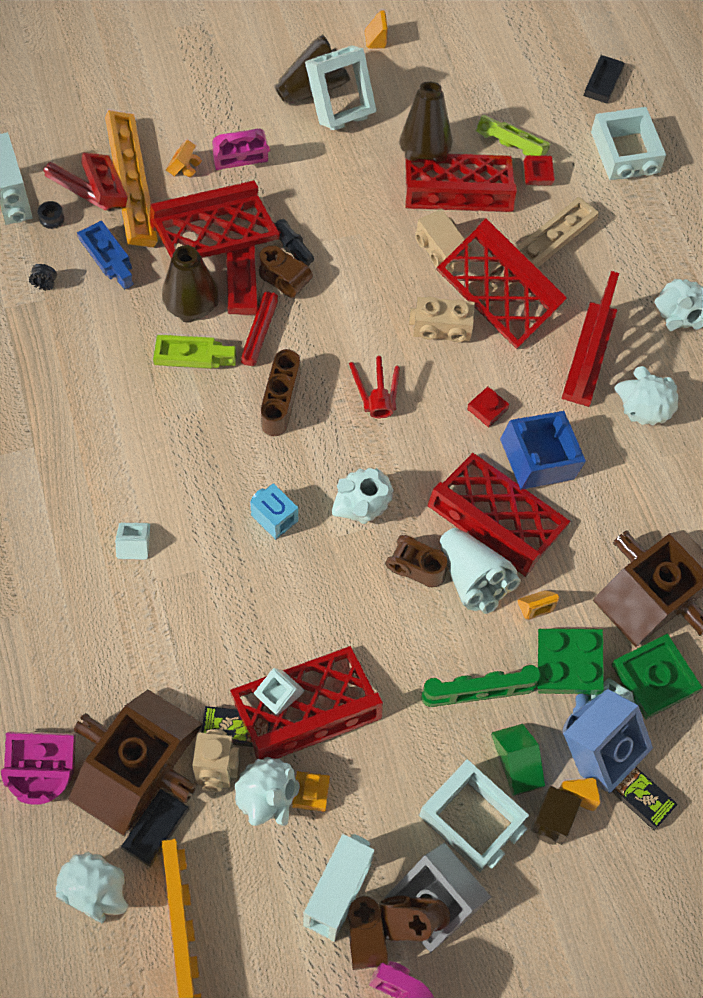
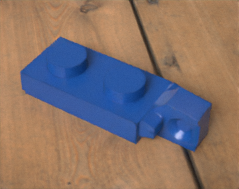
[77,221,134,290]

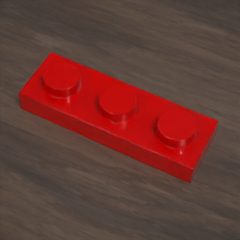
[81,153,128,208]
[226,238,257,315]

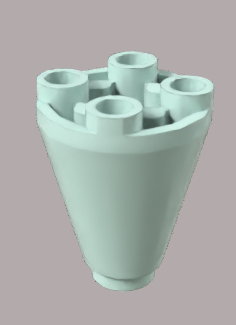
[440,528,521,614]

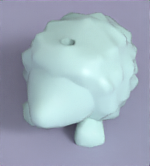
[654,279,703,331]
[614,366,679,426]
[332,468,394,524]
[235,757,299,826]
[56,852,128,924]

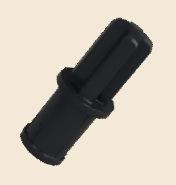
[274,219,314,266]

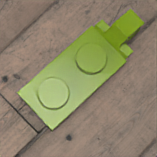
[476,115,551,156]
[153,335,237,369]

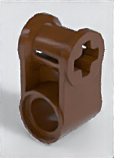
[259,245,313,298]
[385,535,448,588]
[379,895,450,942]
[348,896,388,970]

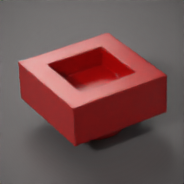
[523,155,555,185]
[467,386,510,427]

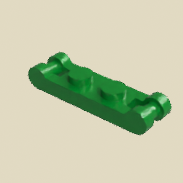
[421,665,540,707]

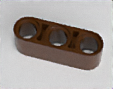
[261,349,300,436]

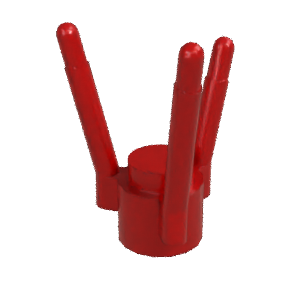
[349,355,400,419]

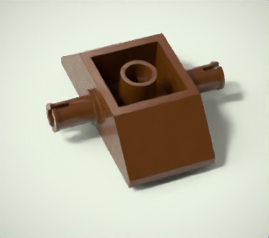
[593,530,703,647]
[68,689,203,837]

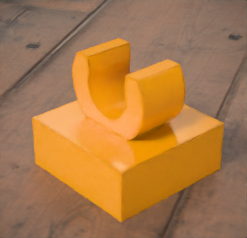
[166,139,202,177]
[292,771,330,812]

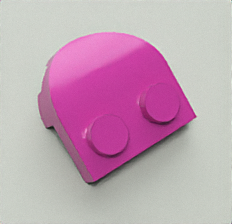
[212,128,270,170]
[1,732,76,805]
[369,961,434,998]

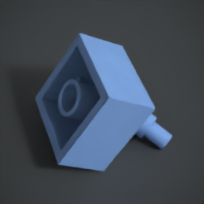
[563,689,653,794]

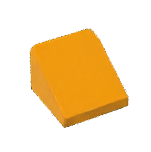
[365,10,388,49]
[518,590,559,620]
[559,778,600,811]

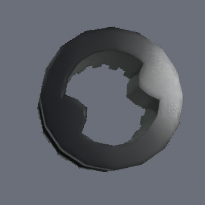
[37,201,65,229]
[29,264,57,291]

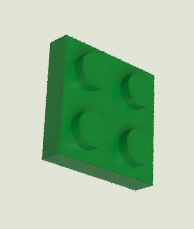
[537,629,604,695]
[611,633,703,720]

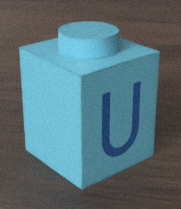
[250,483,298,540]

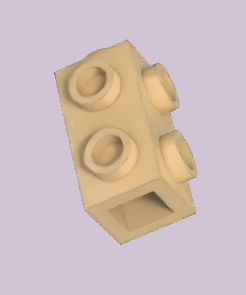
[415,209,472,273]
[409,297,474,342]
[192,729,240,792]

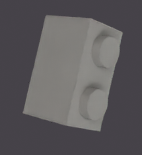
[384,843,491,953]

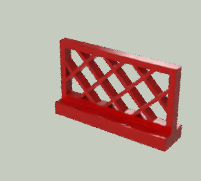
[405,154,517,212]
[150,180,280,258]
[436,218,567,349]
[561,271,620,407]
[427,452,570,577]
[230,646,383,760]

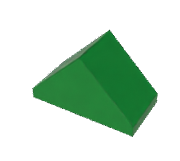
[491,724,545,796]

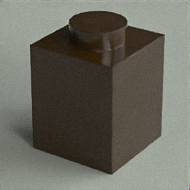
[530,785,582,845]

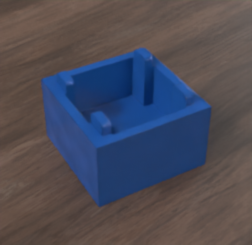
[500,411,586,490]

